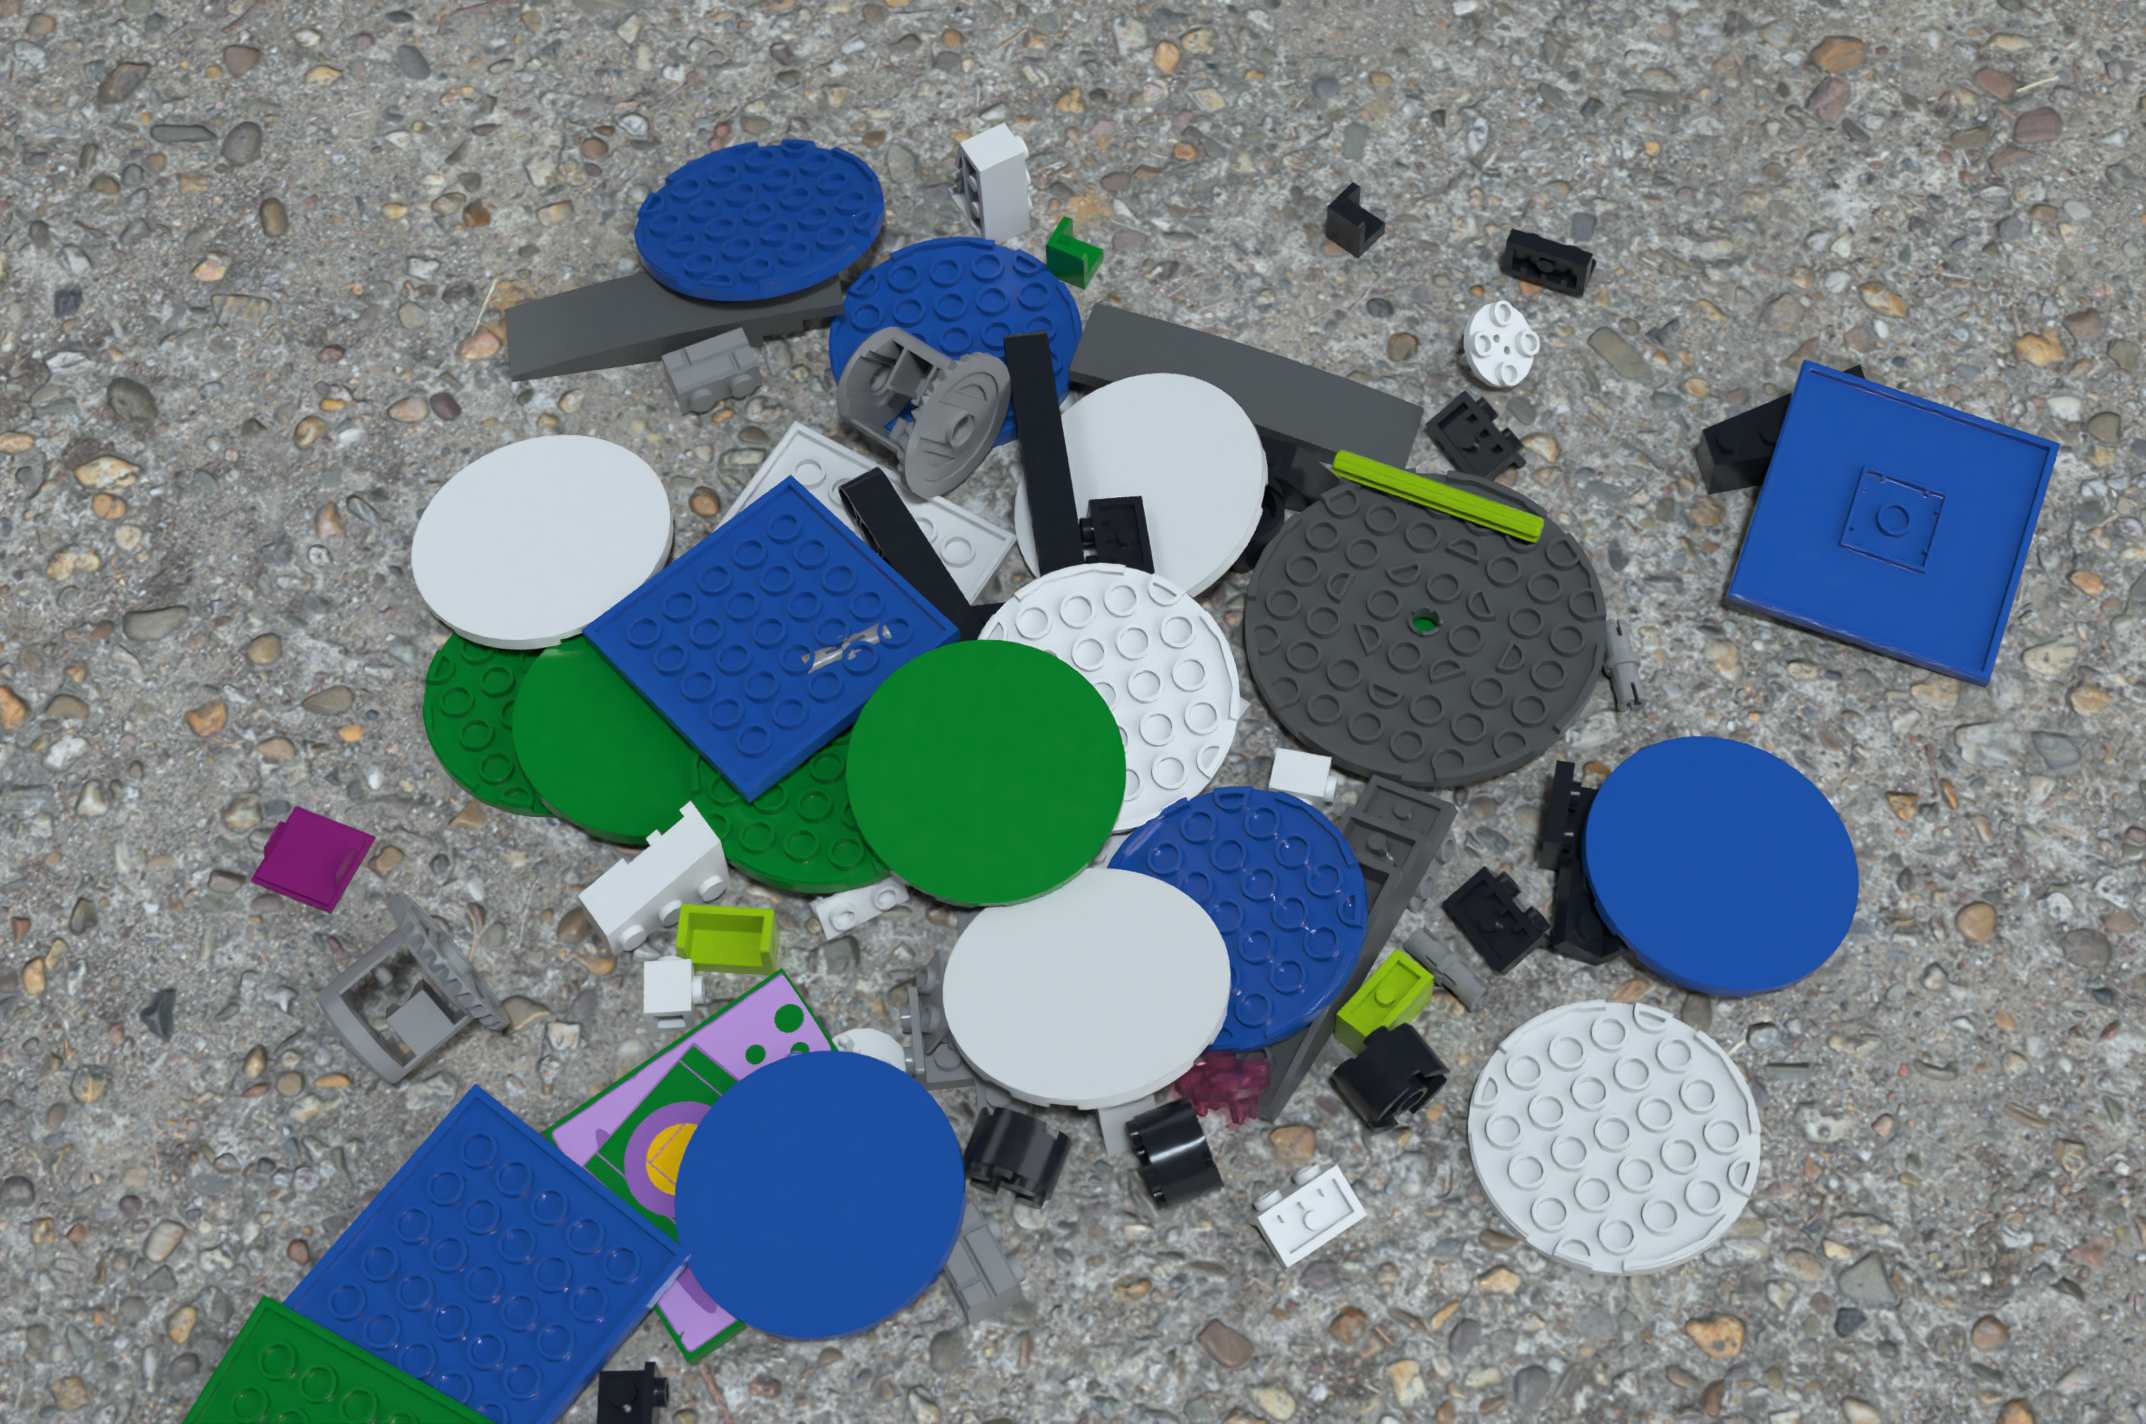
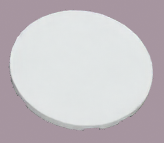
[1014,373,1268,598]
[411,435,674,650]
[977,563,1240,834]
[943,868,1232,1110]
[1467,999,1761,1277]

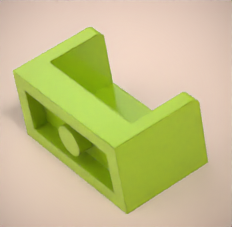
[675,904,780,975]
[1335,948,1435,1056]

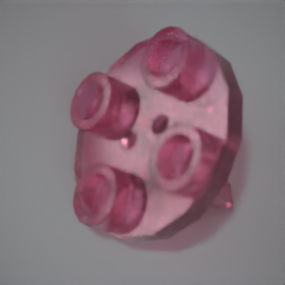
[1175,1051,1272,1125]

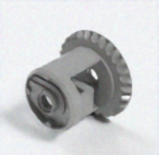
[837,327,1011,498]
[318,892,510,1083]

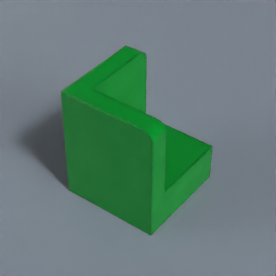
[1046,216,1104,290]

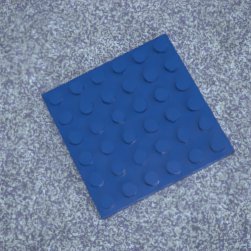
[582,475,961,803]
[282,1084,692,1424]

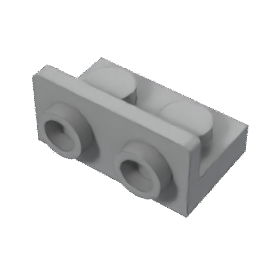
[900,986,975,1091]

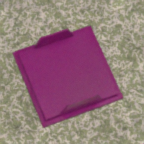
[250,806,376,914]

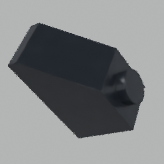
[1259,436,1339,513]

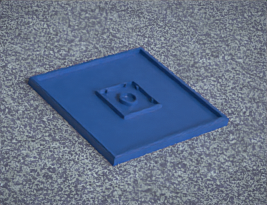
[1725,359,2060,688]

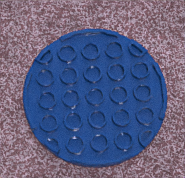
[634,139,885,301]
[829,237,1083,449]
[1581,736,1859,997]
[1107,786,1368,1055]
[674,1051,966,1342]

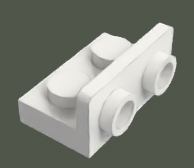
[1245,1161,1367,1268]

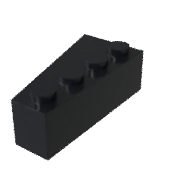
[1696,364,1865,495]

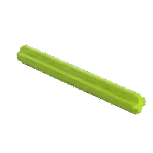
[1332,450,1544,543]

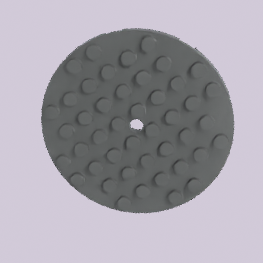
[1245,468,1607,787]

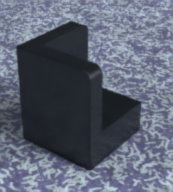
[1326,182,1385,259]

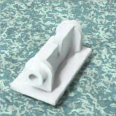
[808,876,910,941]

